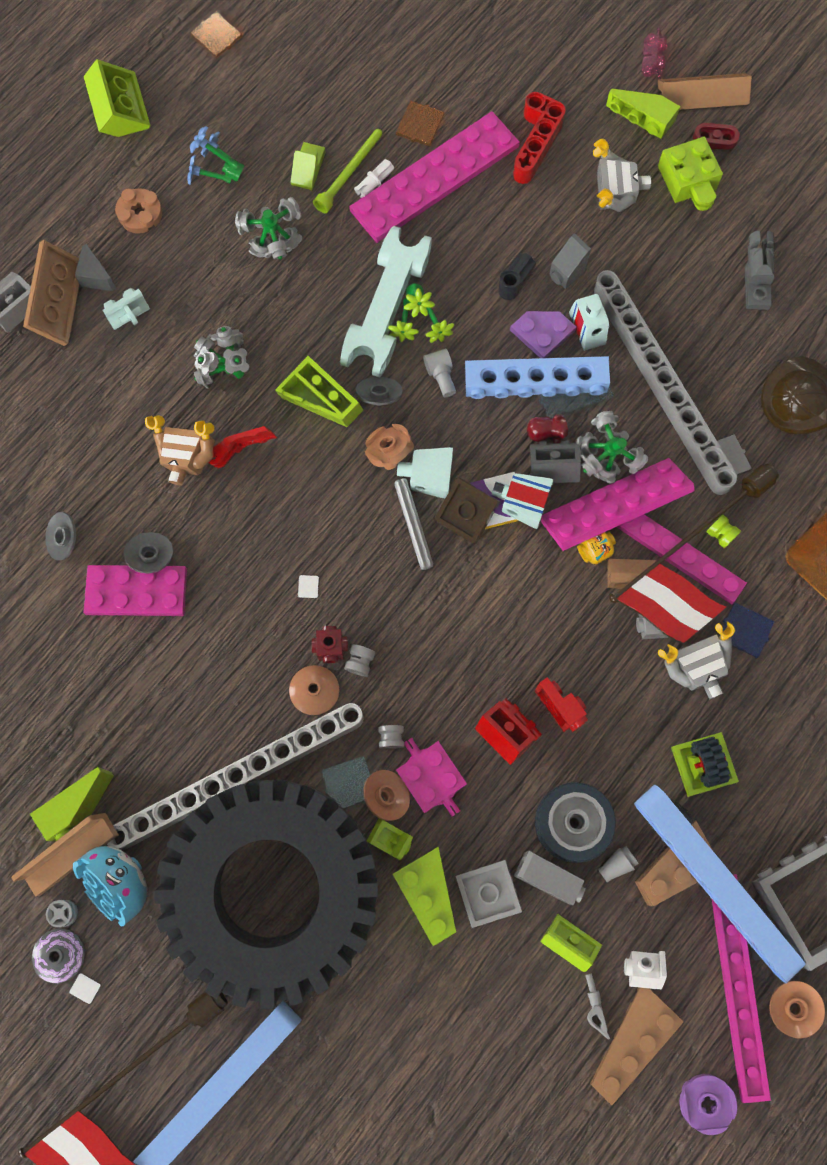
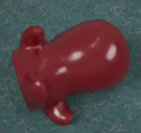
[527,414,568,443]

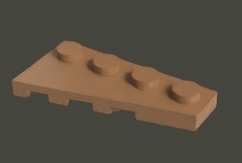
[590,987,683,1105]

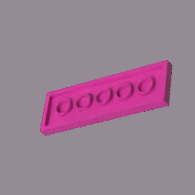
[541,458,695,551]

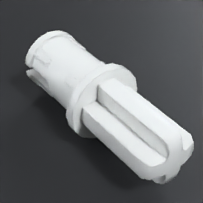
[354,159,394,198]

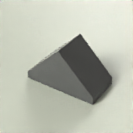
[75,244,116,291]

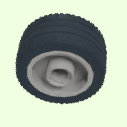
[535,782,616,863]

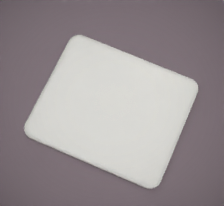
[298,575,319,598]
[70,974,100,1004]

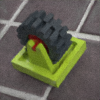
[671,732,739,797]

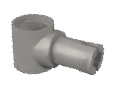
[423,348,456,398]

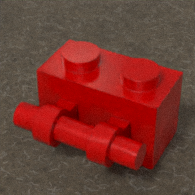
[475,698,542,765]

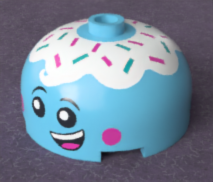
[73,846,147,926]

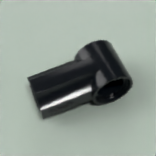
[498,253,536,300]

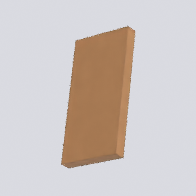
[23,240,79,346]

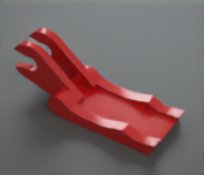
[208,426,277,468]

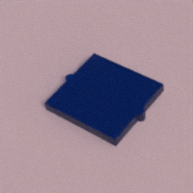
[718,602,775,658]

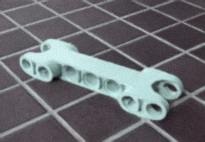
[340,226,432,377]

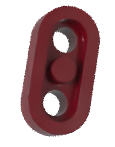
[693,123,740,150]

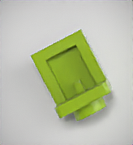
[367,819,413,860]

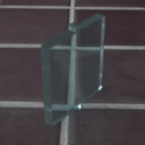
[322,757,371,808]

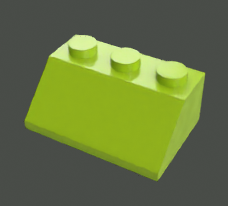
[84,59,150,137]

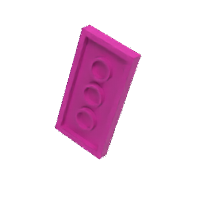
[84,565,187,616]

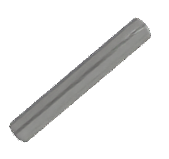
[395,478,433,570]

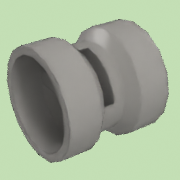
[344,644,375,677]

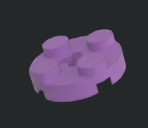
[680,1074,737,1135]

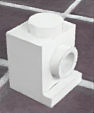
[624,951,667,989]

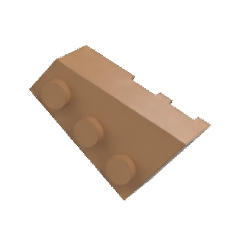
[635,820,714,906]

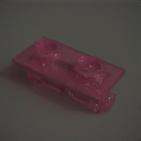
[642,27,667,79]

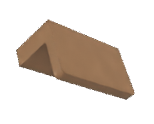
[607,559,656,589]

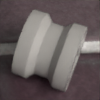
[378,725,404,749]
[46,900,78,927]

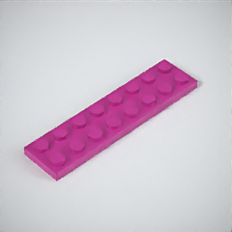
[350,111,520,243]

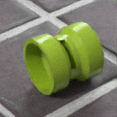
[706,515,741,548]

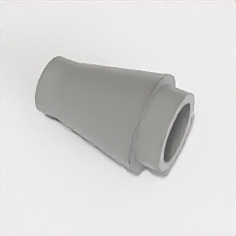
[598,846,639,882]

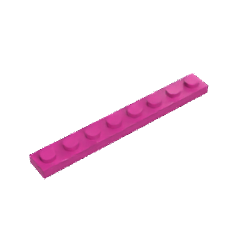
[711,874,771,1103]

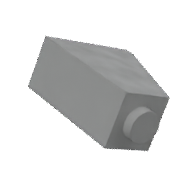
[514,851,586,905]

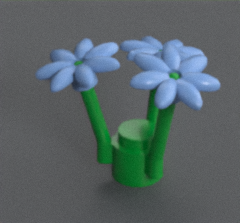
[187,126,245,185]

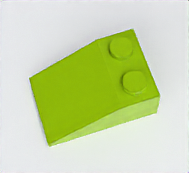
[30,767,114,842]

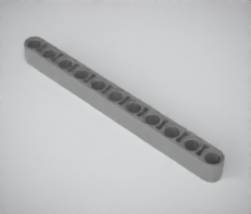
[594,270,737,495]

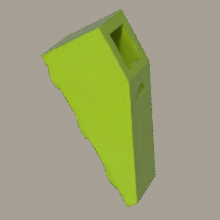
[606,89,680,139]

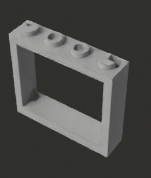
[752,834,827,971]

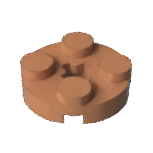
[115,188,162,233]
[365,424,414,470]

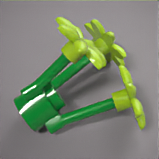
[388,283,454,343]

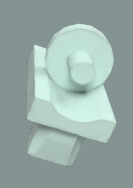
[102,288,150,330]

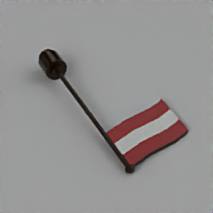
[609,464,779,644]
[18,992,228,1165]

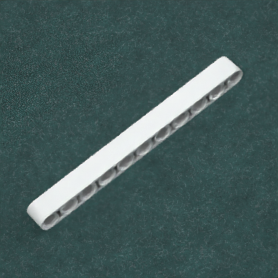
[107,703,364,850]

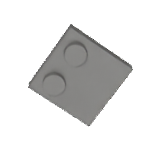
[456,860,523,928]

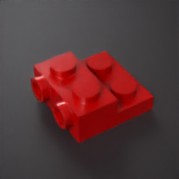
[535,677,588,732]

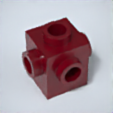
[312,626,348,663]

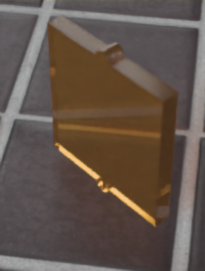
[190,12,242,58]
[396,101,444,146]

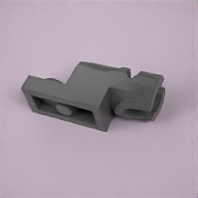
[745,231,775,310]

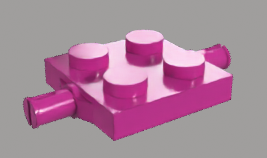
[396,738,467,817]

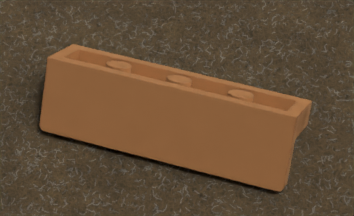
[658,73,752,110]
[12,813,119,897]

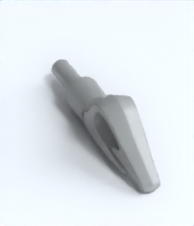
[585,973,610,1040]

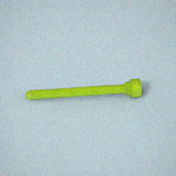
[313,129,382,214]

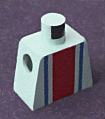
[569,294,609,351]
[492,473,553,529]

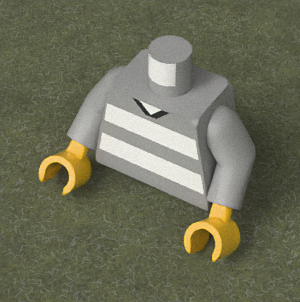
[593,139,651,212]
[658,621,735,700]

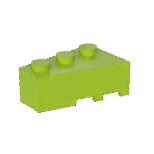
[275,356,363,427]
[393,847,456,946]

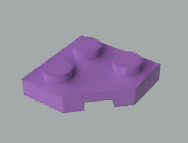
[510,311,576,358]

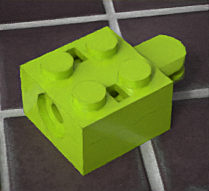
[658,136,723,211]

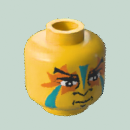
[577,531,616,564]

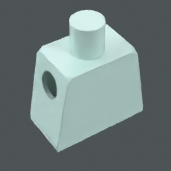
[397,447,453,499]

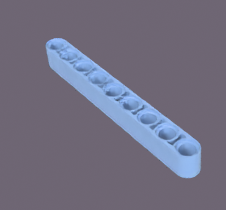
[634,785,805,984]
[133,1001,302,1165]

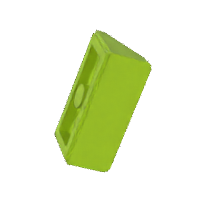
[541,914,602,972]

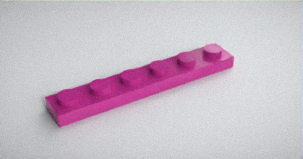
[617,514,747,605]

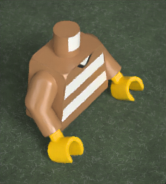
[145,415,215,486]

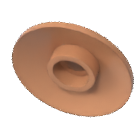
[289,665,339,715]
[364,770,410,821]
[770,981,825,1038]

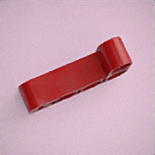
[513,92,566,184]

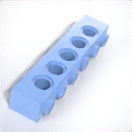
[465,356,610,399]

